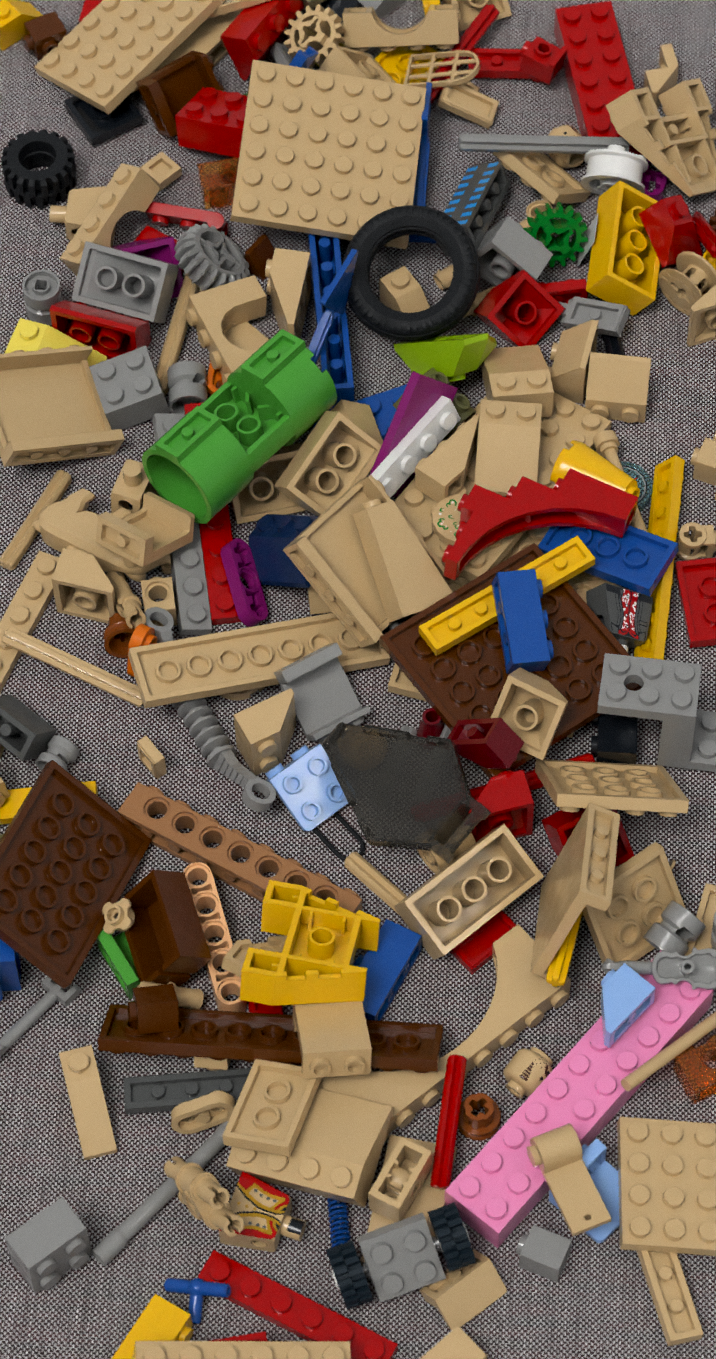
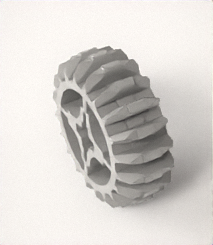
[174,223,250,291]

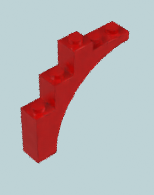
[442,468,639,581]

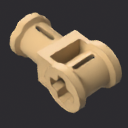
[677,522,716,561]

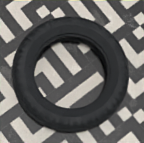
[343,205,480,342]

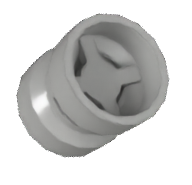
[35,735,80,772]

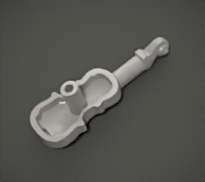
[602,947,716,990]

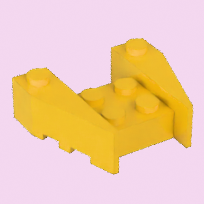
[240,880,381,1006]

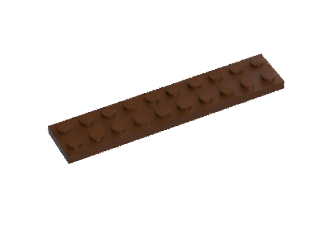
[98,1004,444,1073]

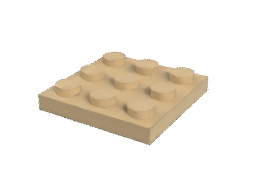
[582,842,686,963]

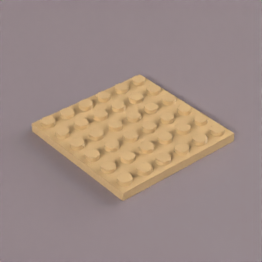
[230,60,426,249]

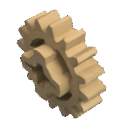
[284,4,346,68]

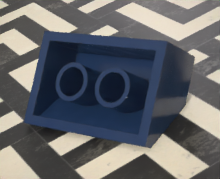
[249,514,319,588]

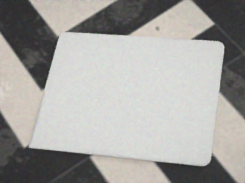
[577,214,598,267]

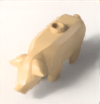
[34,488,171,582]

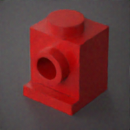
[519,36,568,84]

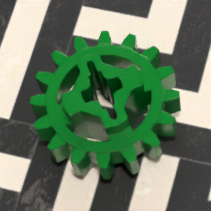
[523,202,588,267]

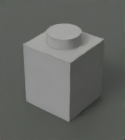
[515,1224,572,1283]

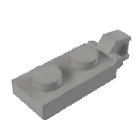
[557,296,630,337]

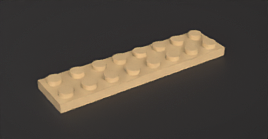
[128,613,390,708]

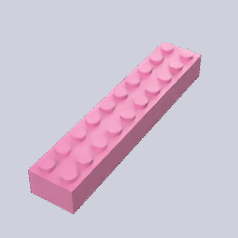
[445,950,714,1248]

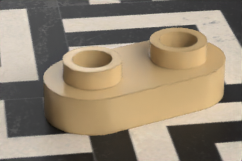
[171,1090,235,1134]

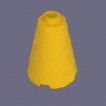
[550,440,640,497]

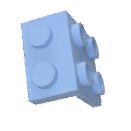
[265,744,355,832]
[549,1138,619,1243]

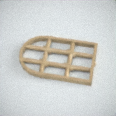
[404,50,480,88]

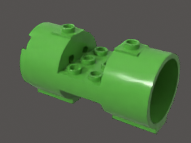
[142,329,337,524]

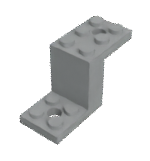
[597,653,716,772]

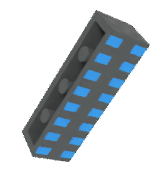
[437,160,511,256]

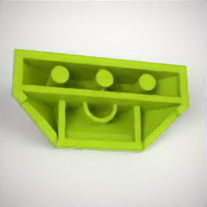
[393,333,497,382]

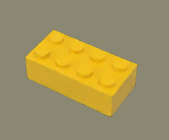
[586,180,660,316]

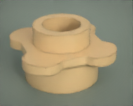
[102,898,135,934]

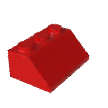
[220,0,304,81]
[49,300,151,359]

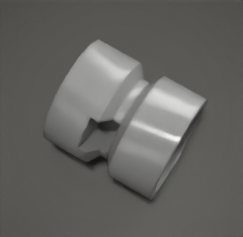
[22,269,63,325]
[167,360,208,415]
[643,900,706,956]

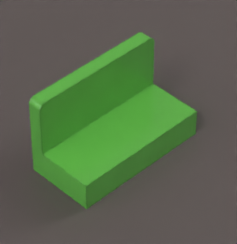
[96,930,140,1000]

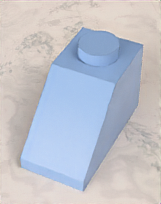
[601,963,656,1048]

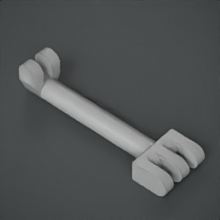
[0,976,82,1057]

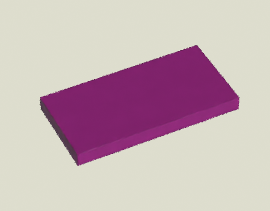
[369,371,458,498]

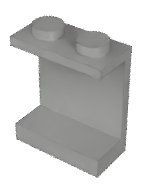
[274,643,371,744]

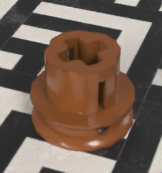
[103,612,135,658]
[458,1093,500,1140]

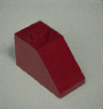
[443,718,524,769]

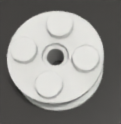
[580,145,649,195]

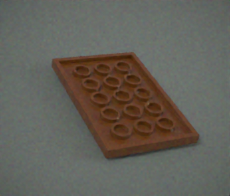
[0,760,152,989]

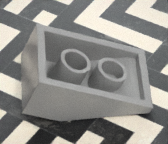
[71,241,179,324]

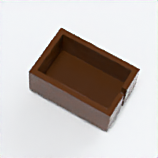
[123,869,212,987]

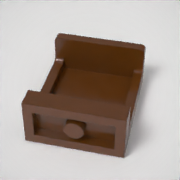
[136,50,225,138]

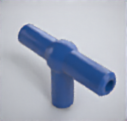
[164,1278,231,1324]

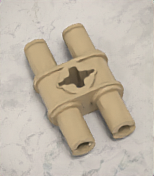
[164,1156,244,1237]

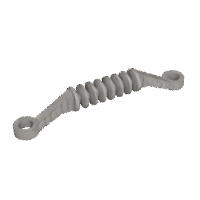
[144,607,276,812]

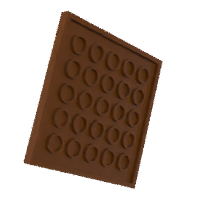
[380,543,642,779]

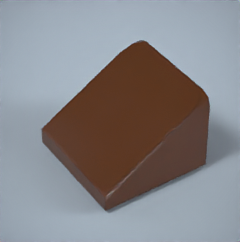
[245,234,275,280]

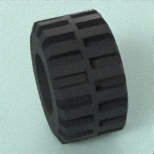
[1,129,77,209]

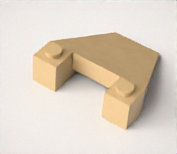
[606,78,716,197]

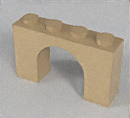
[185,275,267,384]

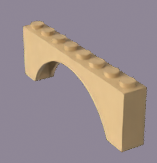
[318,924,571,1142]

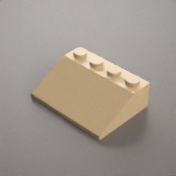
[226,1088,394,1207]

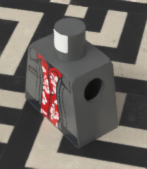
[586,583,653,652]

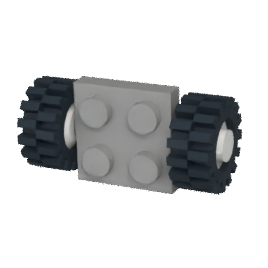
[326,1203,476,1310]

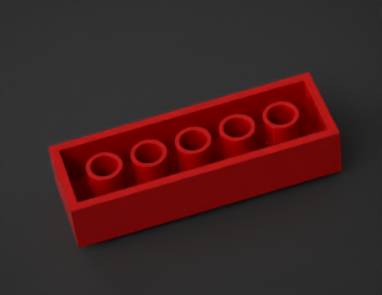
[554,1,642,155]

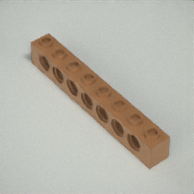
[117,782,362,913]

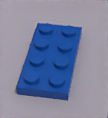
[538,525,679,597]

